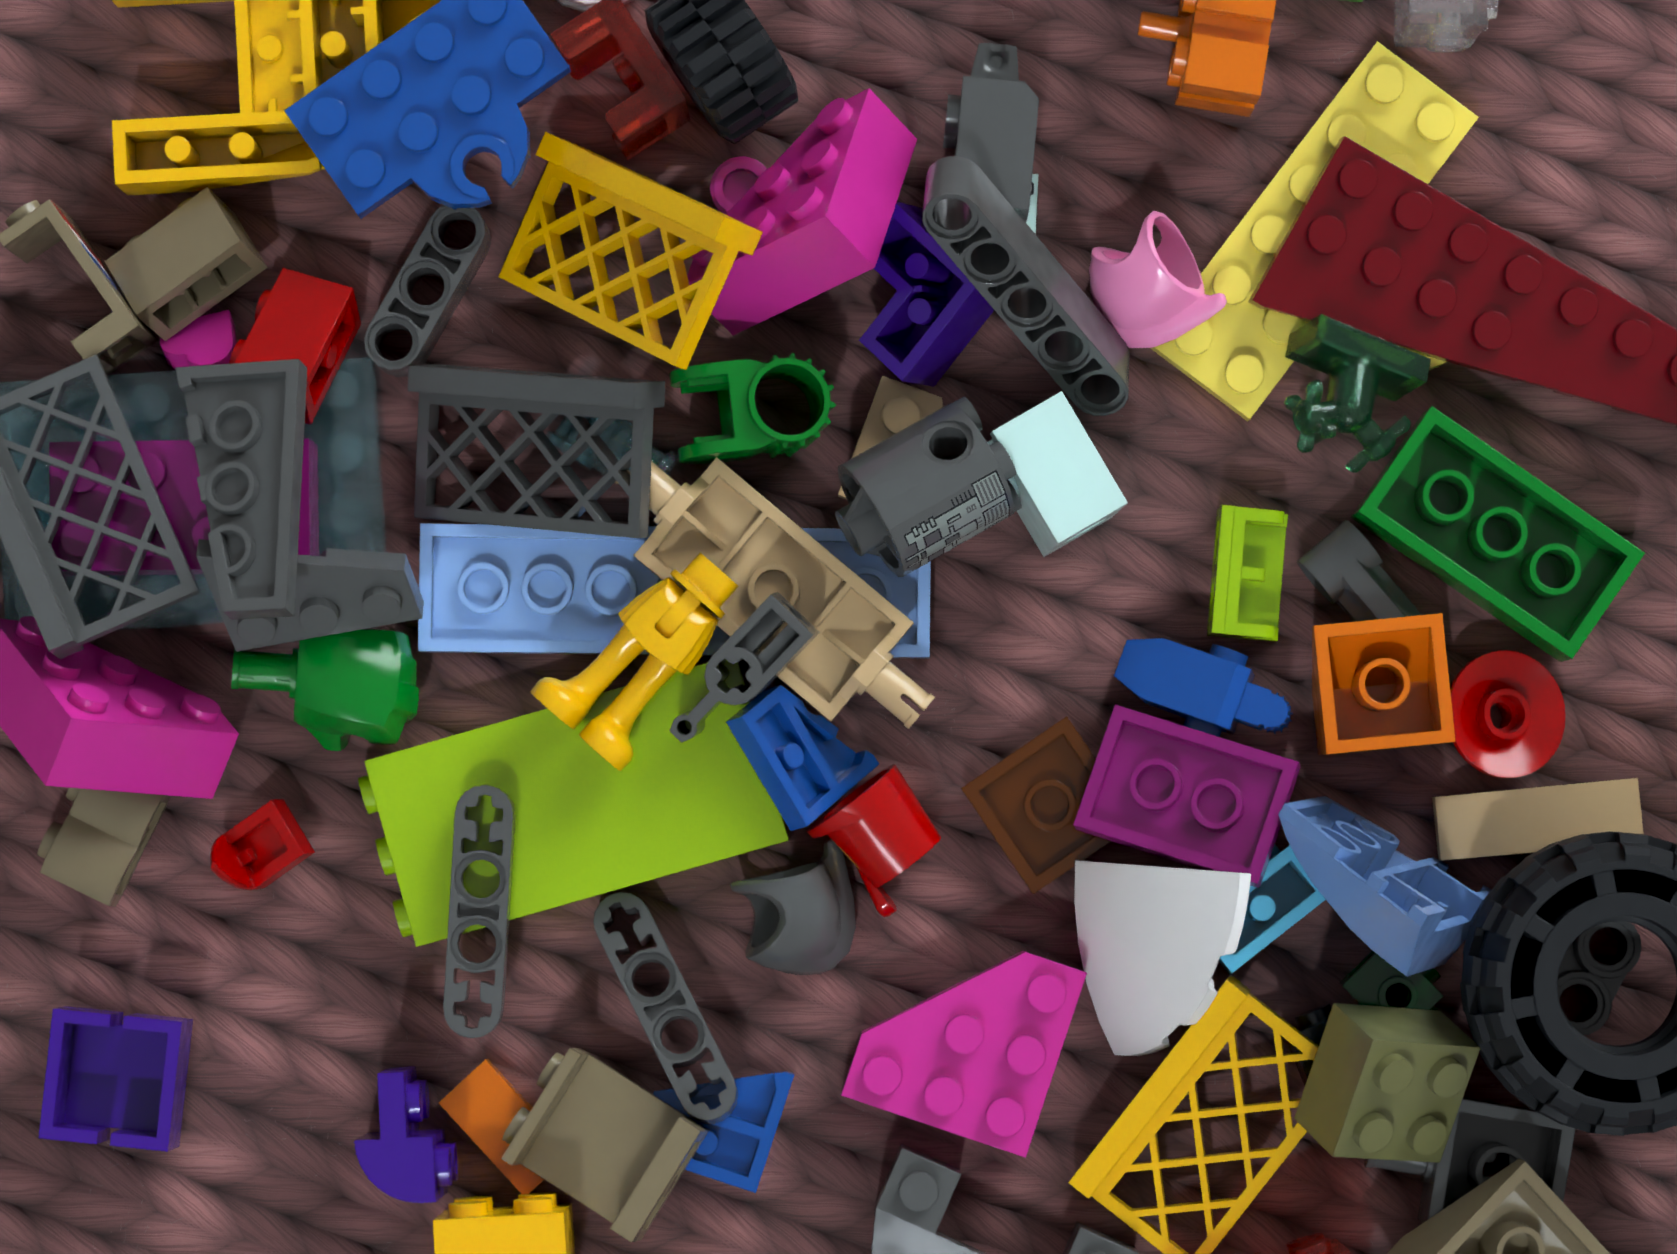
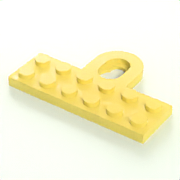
[1151,41,1479,422]

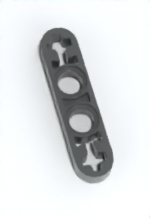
[443,785,516,1038]
[593,892,738,1124]

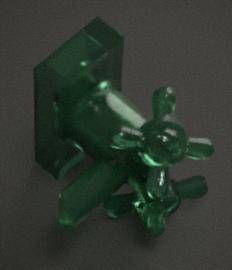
[1284,314,1431,473]

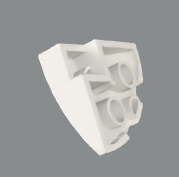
[1074,860,1251,1056]

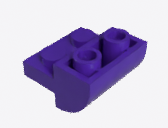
[354,1066,458,1203]

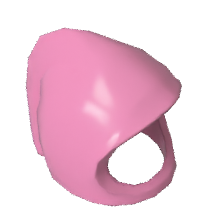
[1089,211,1227,348]

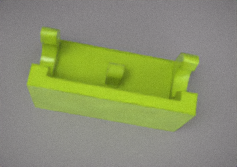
[1207,505,1288,642]

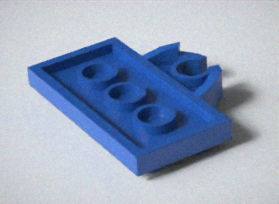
[284,0,572,219]

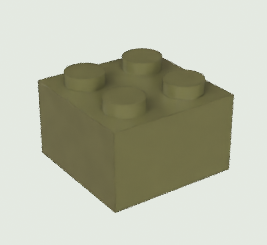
[1294,1003,1480,1163]

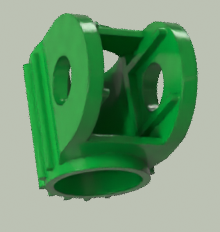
[669,353,836,464]

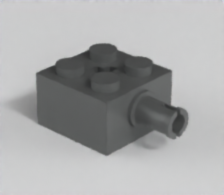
[1364,1097,1575,1223]

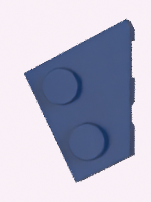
[726,685,879,831]
[653,1071,795,1193]

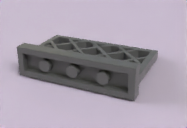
[0,355,201,659]
[408,364,666,538]

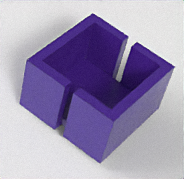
[38,1006,193,1152]

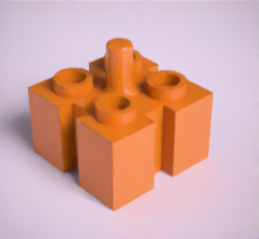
[1137,0,1276,117]

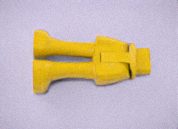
[530,552,739,771]

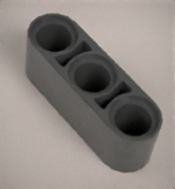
[364,205,491,377]

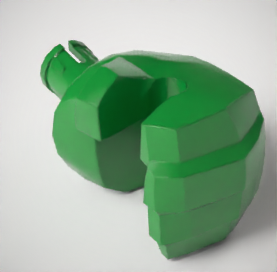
[231,629,419,751]

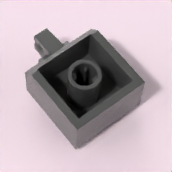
[942,43,1039,222]

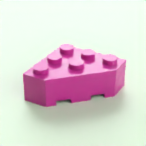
[687,88,917,336]
[0,616,239,799]
[841,951,1087,1158]

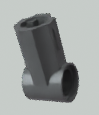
[1297,520,1421,622]

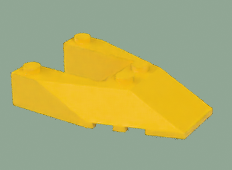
[112,0,441,196]

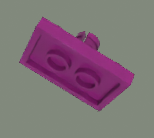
[1073,704,1301,888]

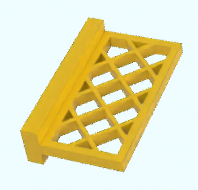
[498,132,763,370]
[1068,975,1319,1254]

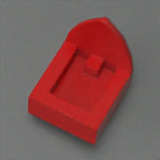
[210,798,315,890]

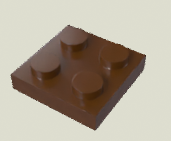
[961,716,1111,894]

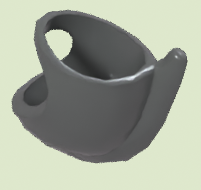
[729,838,856,975]

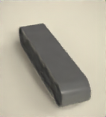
[922,156,1130,416]

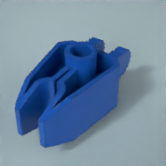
[1114,638,1293,737]

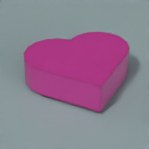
[160,310,237,369]

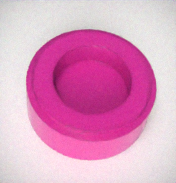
[710,156,767,214]

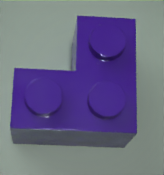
[859,202,994,387]

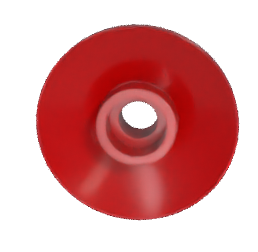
[1450,650,1566,778]

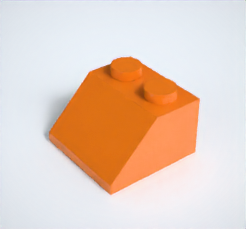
[1312,613,1456,755]

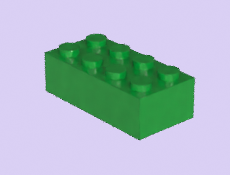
[1350,406,1645,662]

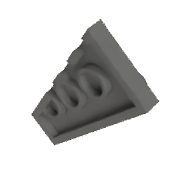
[175,359,308,620]

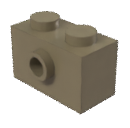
[105,187,268,341]

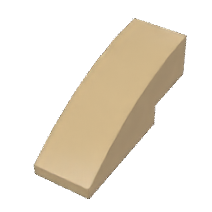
[1432,778,1644,861]

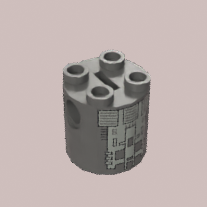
[835,396,1022,577]

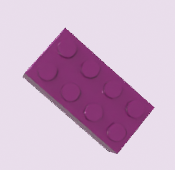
[49,438,319,576]

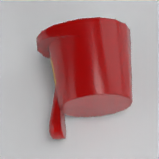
[807,764,941,917]

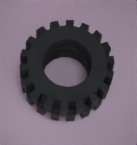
[645,0,798,144]

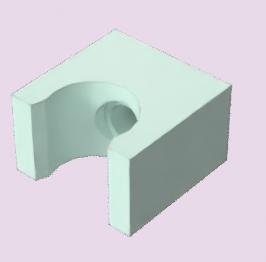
[987,391,1128,557]

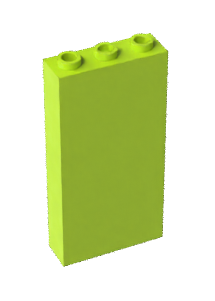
[358,660,789,947]

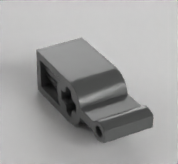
[670,592,820,742]

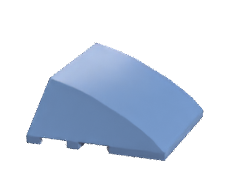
[1278,796,1491,977]

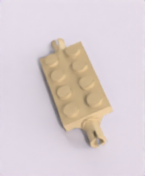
[615,457,935,729]

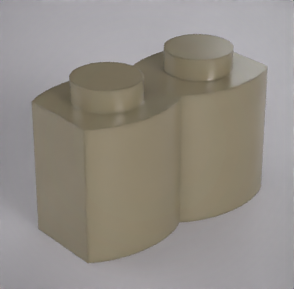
[37,788,171,907]

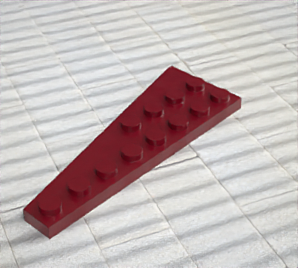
[1248,136,1677,427]

